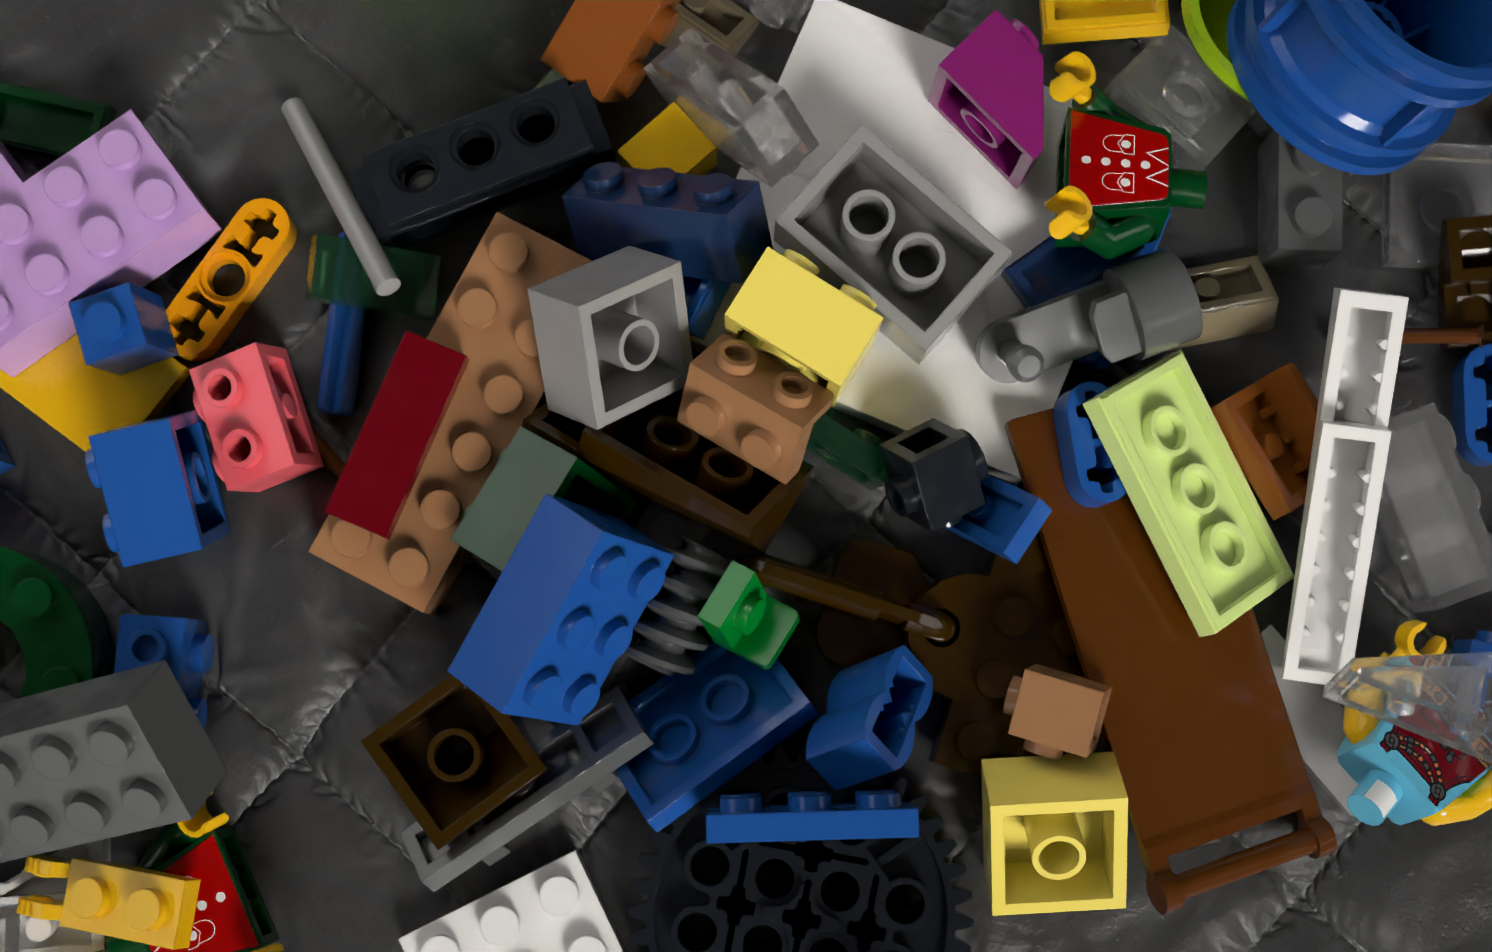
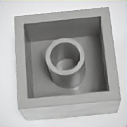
[528,246,693,430]

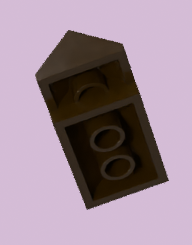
[522,390,814,554]

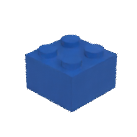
[85,410,231,567]

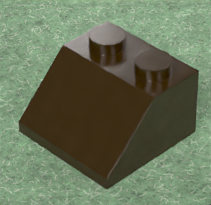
[361,674,548,850]

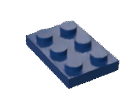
[615,641,819,833]
[706,789,919,844]

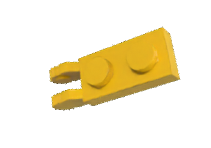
[16,854,201,950]

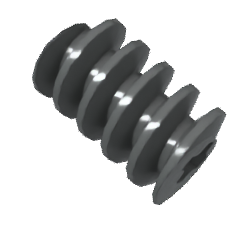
[624,531,734,676]

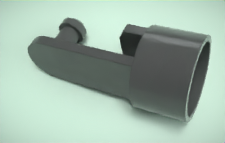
[975,247,1203,383]

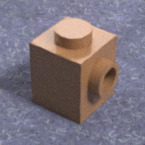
[1003,664,1113,759]

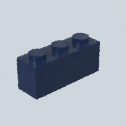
[562,162,773,284]

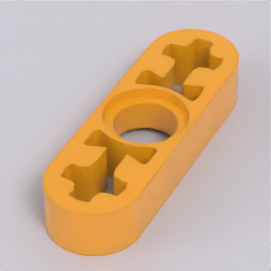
[165,198,297,361]

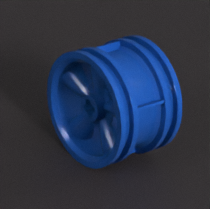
[1227,0,1492,175]

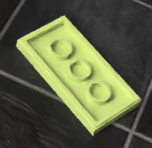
[1083,349,1294,637]

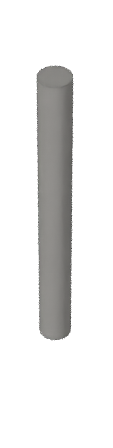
[281,97,401,296]

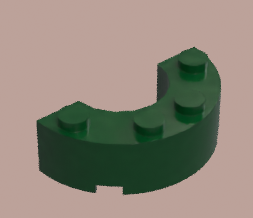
[0,546,116,698]

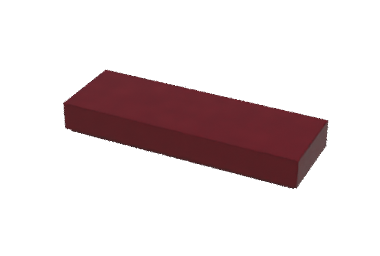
[324,330,470,540]

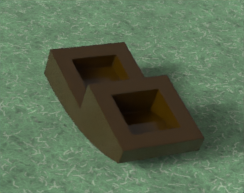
[1438,215,1492,349]

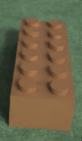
[308,212,591,616]

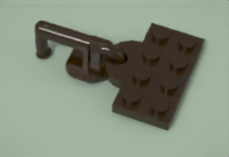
[739,533,1085,778]

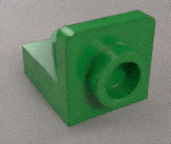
[698,560,800,670]

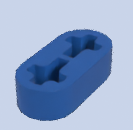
[1452,344,1492,467]
[1053,381,1127,508]

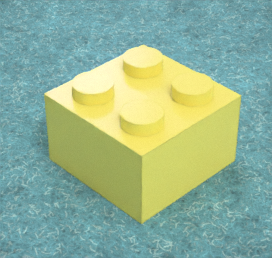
[724,247,884,407]
[981,751,1128,916]

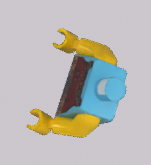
[1336,620,1492,826]

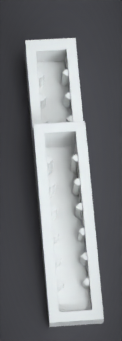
[1281,287,1409,688]

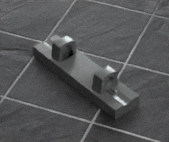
[400,686,654,892]

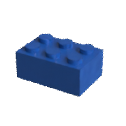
[447,493,675,726]

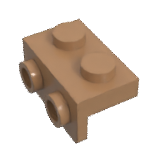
[677,333,834,485]

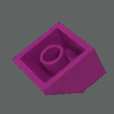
[928,9,1044,190]

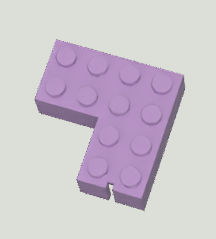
[0,109,223,378]

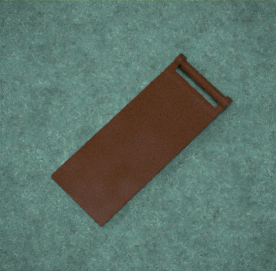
[1005,404,1337,915]

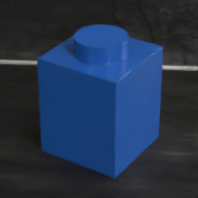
[68,282,179,375]

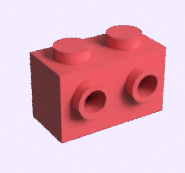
[189,342,324,492]

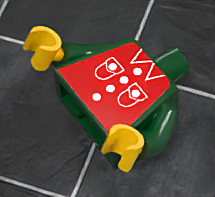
[1045,51,1208,259]
[104,791,284,952]

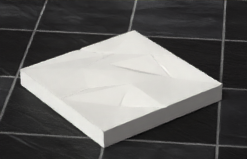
[690,0,1073,486]

